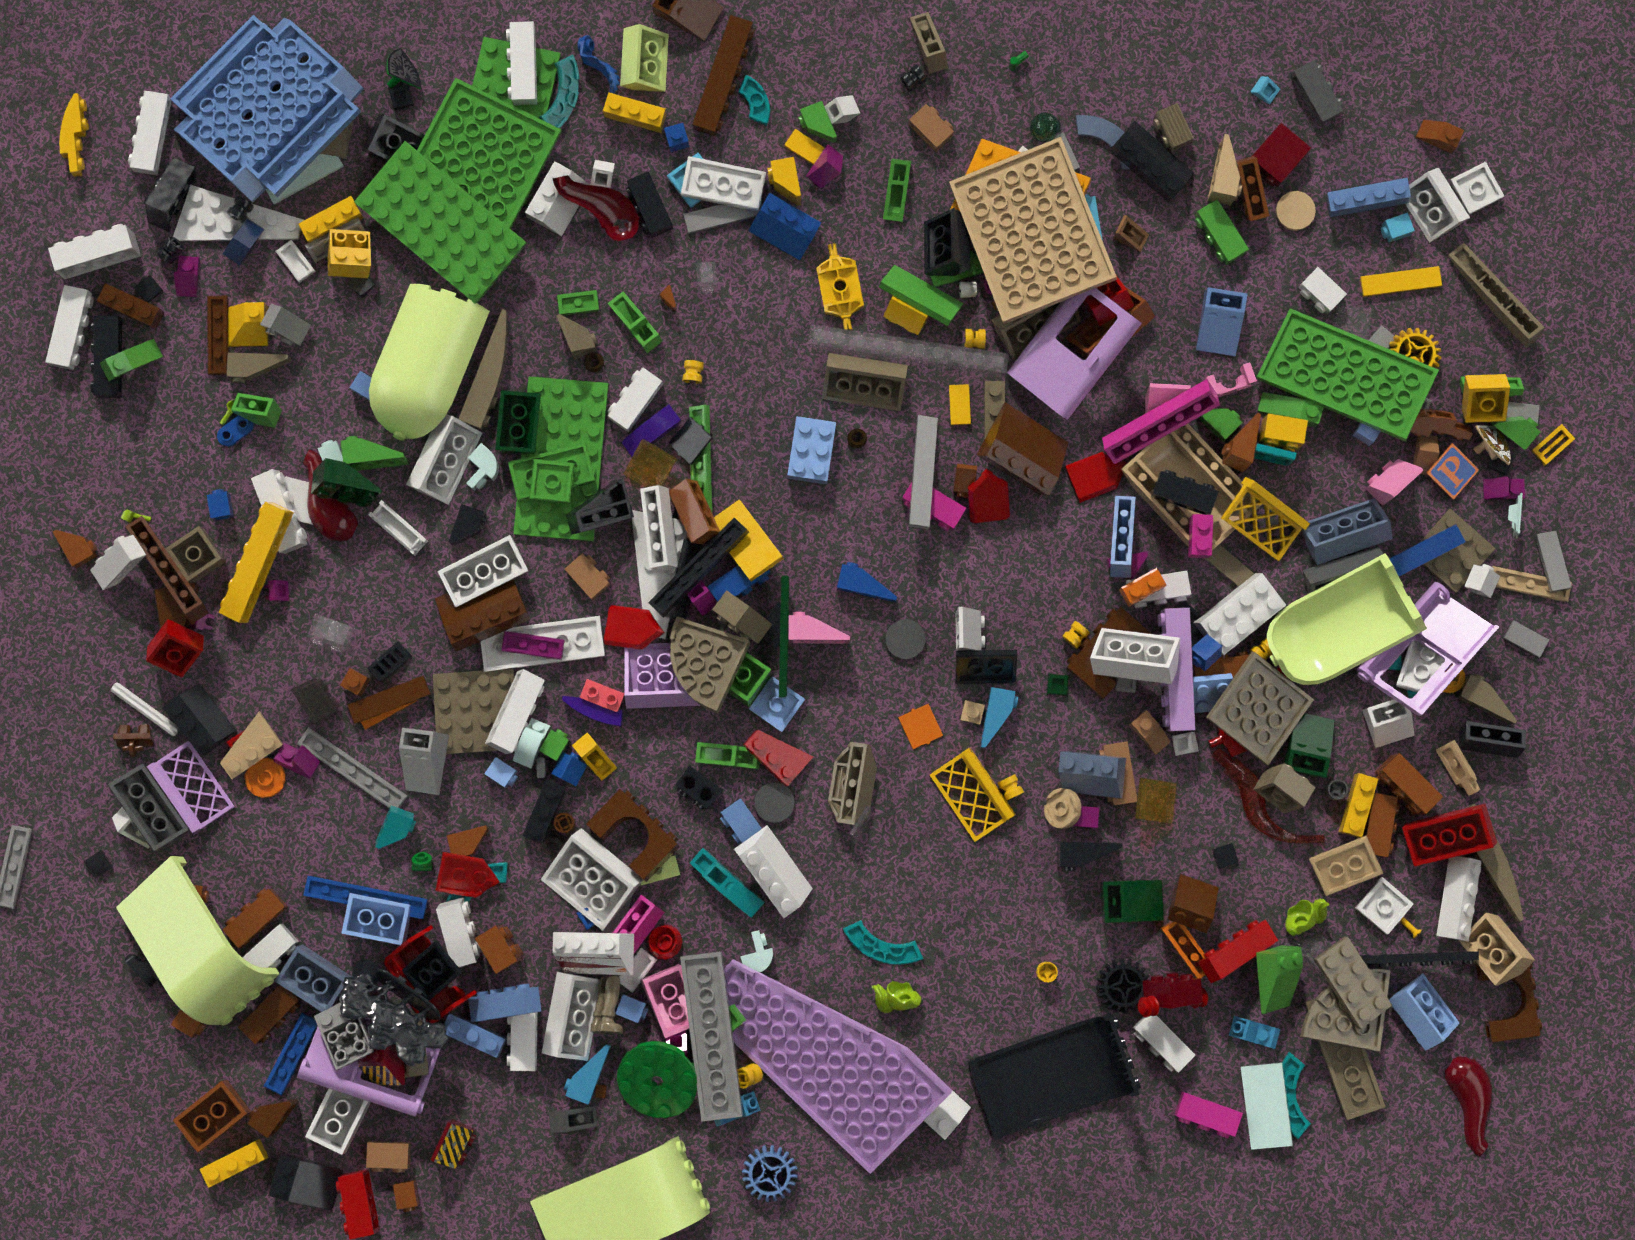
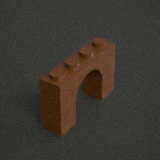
[1066,606,1151,700]
[586,789,681,882]
[1475,961,1542,1042]

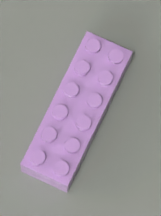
[1158,608,1195,731]

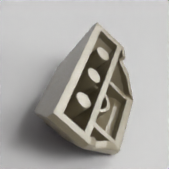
[828,742,877,825]

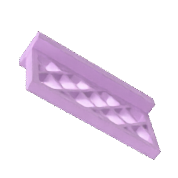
[147,741,235,835]

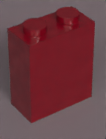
[1251,123,1311,187]

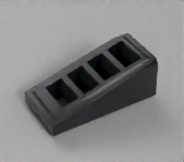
[367,641,412,683]

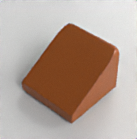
[659,284,677,312]

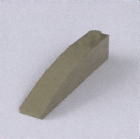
[1448,243,1545,348]
[459,309,508,431]
[1464,804,1523,922]

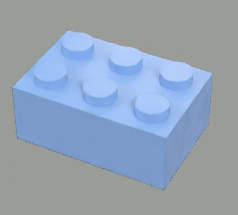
[787,416,836,484]

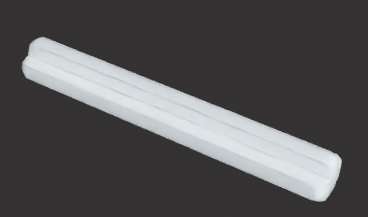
[111,683,180,736]

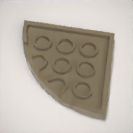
[670,617,751,714]
[1300,969,1391,1052]

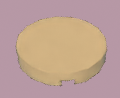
[1275,191,1316,231]
[1044,788,1081,829]

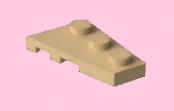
[220,711,283,779]

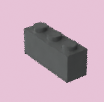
[1291,60,1343,126]

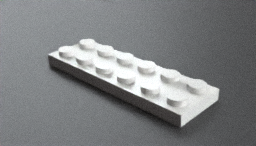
[481,616,605,672]

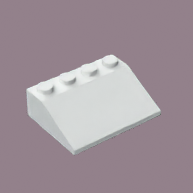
[541,828,643,931]

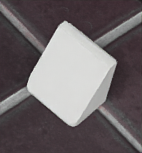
[1172,732,1199,756]

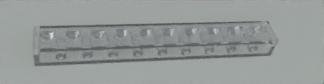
[808,324,1009,377]

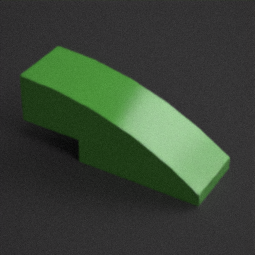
[883,158,911,222]
[608,292,663,353]
[695,742,760,769]

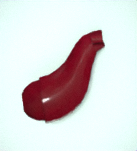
[553,175,640,241]
[303,449,358,542]
[1445,1056,1492,1157]

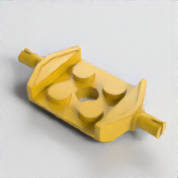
[816,244,864,331]

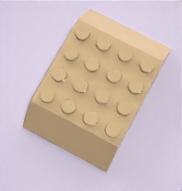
[1121,424,1263,550]

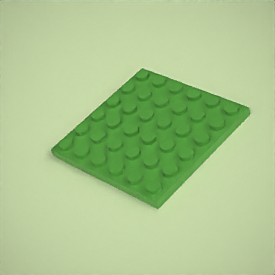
[417,78,562,229]

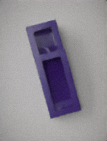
[622,404,681,458]
[562,696,623,727]

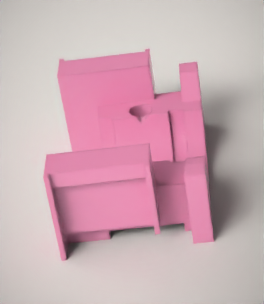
[1205,362,1257,398]

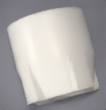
[959,282,977,298]

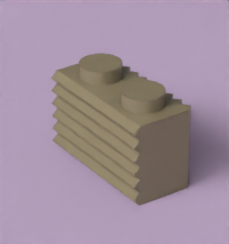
[1153,103,1194,152]

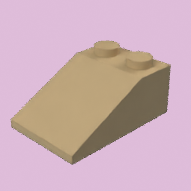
[1207,134,1242,206]

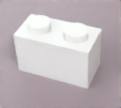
[1298,267,1347,315]

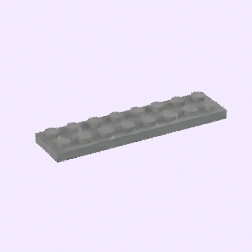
[680,951,743,1122]

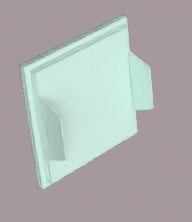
[1508,493,1523,539]

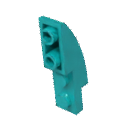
[690,848,765,918]

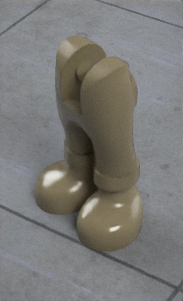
[590,976,623,1035]

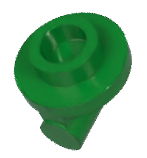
[411,852,433,871]

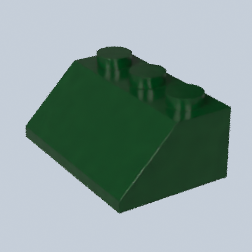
[495,390,541,455]

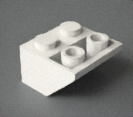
[1362,700,1414,748]

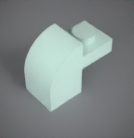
[466,443,499,491]
[513,718,550,768]
[741,930,773,972]

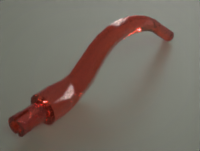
[1211,748,1325,844]

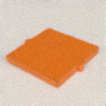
[898,704,943,749]

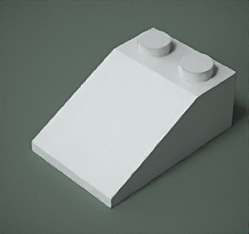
[955,607,985,651]

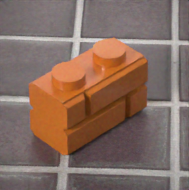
[1119,568,1167,607]

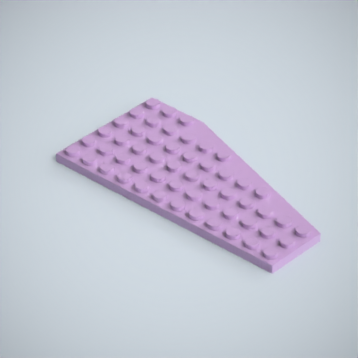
[724,959,953,1174]

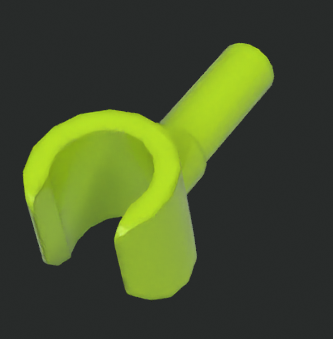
[220,399,235,425]
[121,510,151,523]

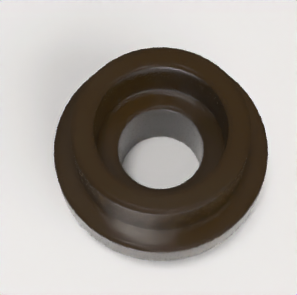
[584,352,604,373]
[847,428,867,449]

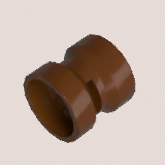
[554,813,575,833]

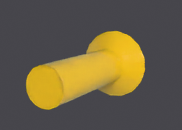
[1400,917,1422,938]

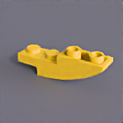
[59,93,89,177]

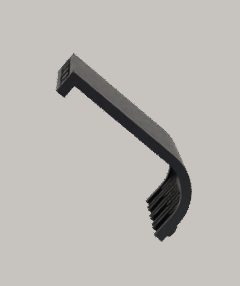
[967,1014,1141,1140]

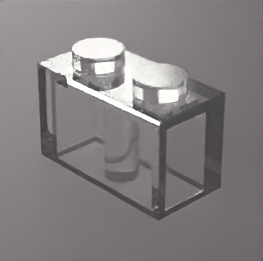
[307,614,356,653]

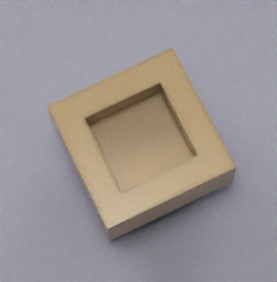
[960,700,985,725]

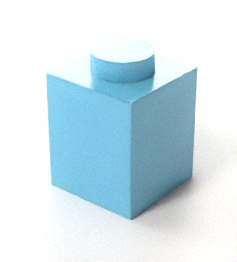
[1381,213,1415,242]

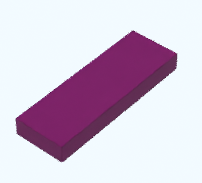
[501,631,565,660]

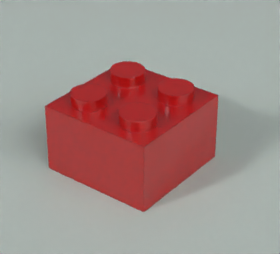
[1083,275,1134,326]
[146,619,204,678]

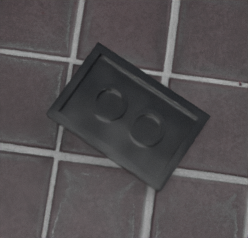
[955,649,1017,684]

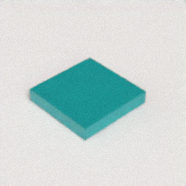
[1254,443,1297,466]

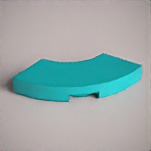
[738,75,770,126]

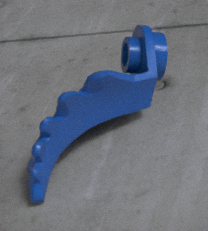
[578,35,620,94]

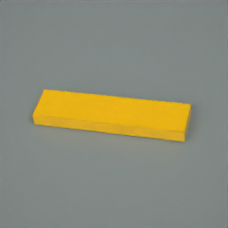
[1360,266,1442,297]

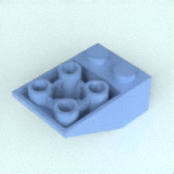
[1196,287,1247,357]

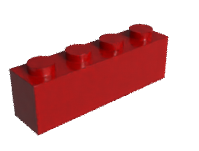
[1198,919,1279,983]

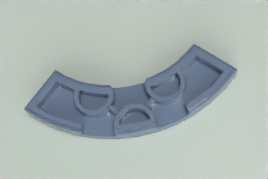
[1075,115,1129,170]

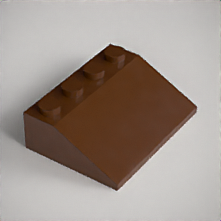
[976,402,1069,496]
[435,579,531,652]

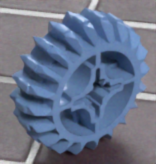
[742,1145,797,1202]

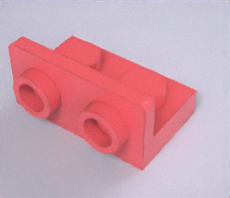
[580,679,625,712]

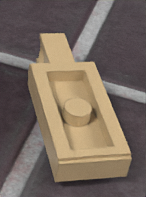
[1436,740,1480,796]

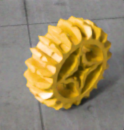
[1389,328,1441,368]

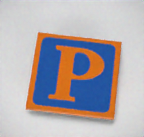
[1426,443,1479,500]

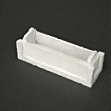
[368,500,428,556]

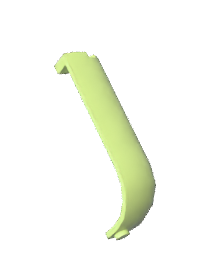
[369,284,490,441]
[1267,553,1427,685]

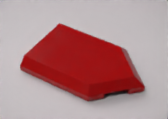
[1065,452,1128,503]
[968,468,1010,523]
[604,605,665,650]
[435,852,500,898]

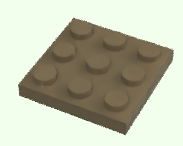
[1419,509,1496,593]

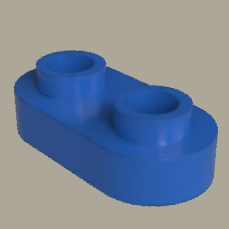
[217,415,254,447]

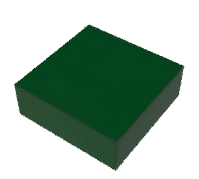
[1047,674,1069,696]

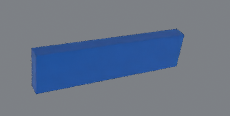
[1389,524,1466,576]
[263,1012,318,1096]

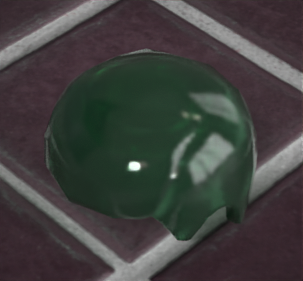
[1030,112,1061,143]

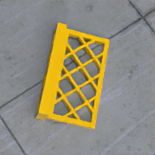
[1221,477,1310,561]
[930,747,1016,842]

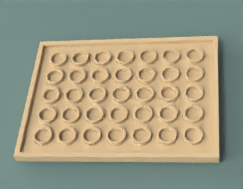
[949,137,1117,324]

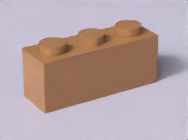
[1099,742,1138,806]

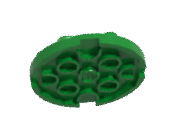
[617,1041,698,1118]

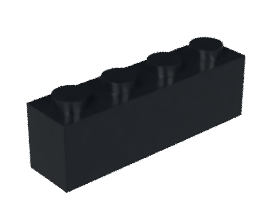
[90,316,123,398]

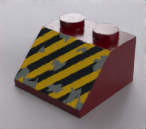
[358,1044,405,1085]
[430,1119,476,1169]

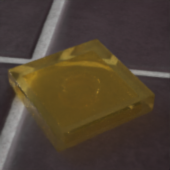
[623,439,677,488]
[1135,778,1177,824]

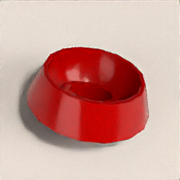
[647,925,682,960]

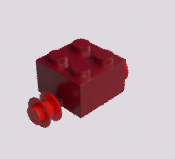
[1138,972,1208,1018]

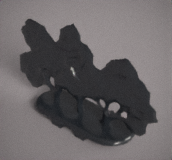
[339,968,449,1066]

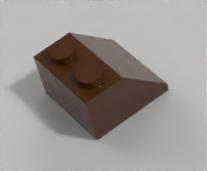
[247,1099,299,1138]

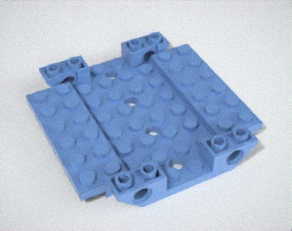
[171,15,364,202]

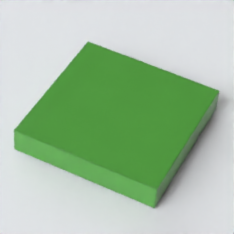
[529,459,575,504]

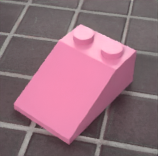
[1366,459,1423,506]
[789,612,850,644]
[640,964,689,1038]

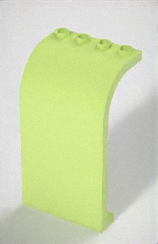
[116,856,279,1025]
[530,1136,710,1240]

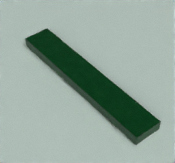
[779,575,789,699]

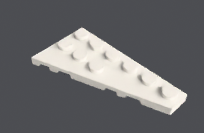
[173,185,304,242]
[632,510,687,639]

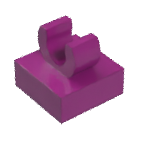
[265,580,289,602]
[189,614,214,630]

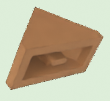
[1113,215,1149,252]
[1413,435,1439,475]

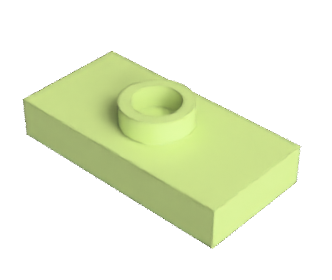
[641,855,680,885]

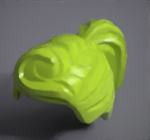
[1285,899,1329,936]
[872,981,922,1013]

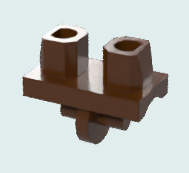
[113,724,154,757]

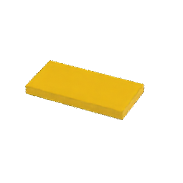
[714,499,784,582]

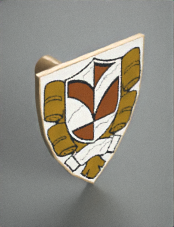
[1474,425,1511,465]

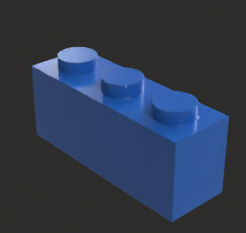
[707,565,771,602]

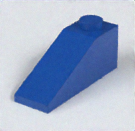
[837,562,897,602]

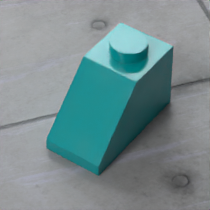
[375,805,416,849]

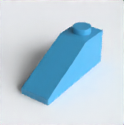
[980,687,1018,749]
[564,1044,611,1104]

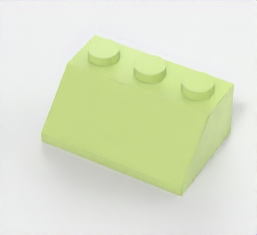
[620,24,669,92]

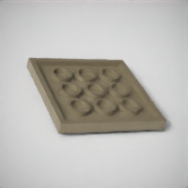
[1206,652,1314,765]
[433,669,514,754]

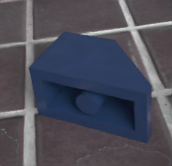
[223,218,265,265]

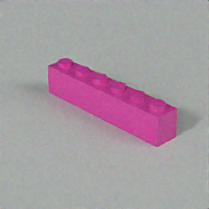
[1102,379,1220,464]

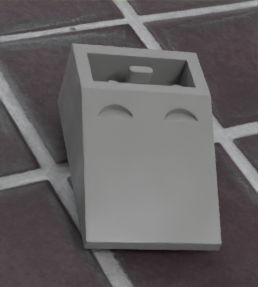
[399,728,449,795]
[314,1003,374,1071]

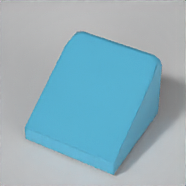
[1251,76,1280,105]

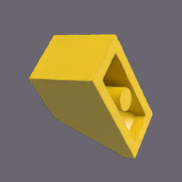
[572,732,617,780]

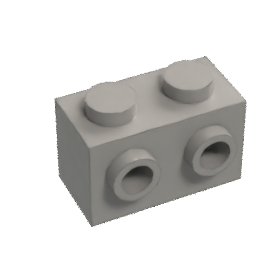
[260,304,311,346]

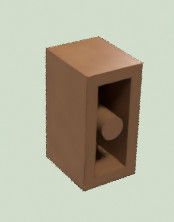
[908,104,954,152]
[565,553,610,601]
[366,1141,411,1172]

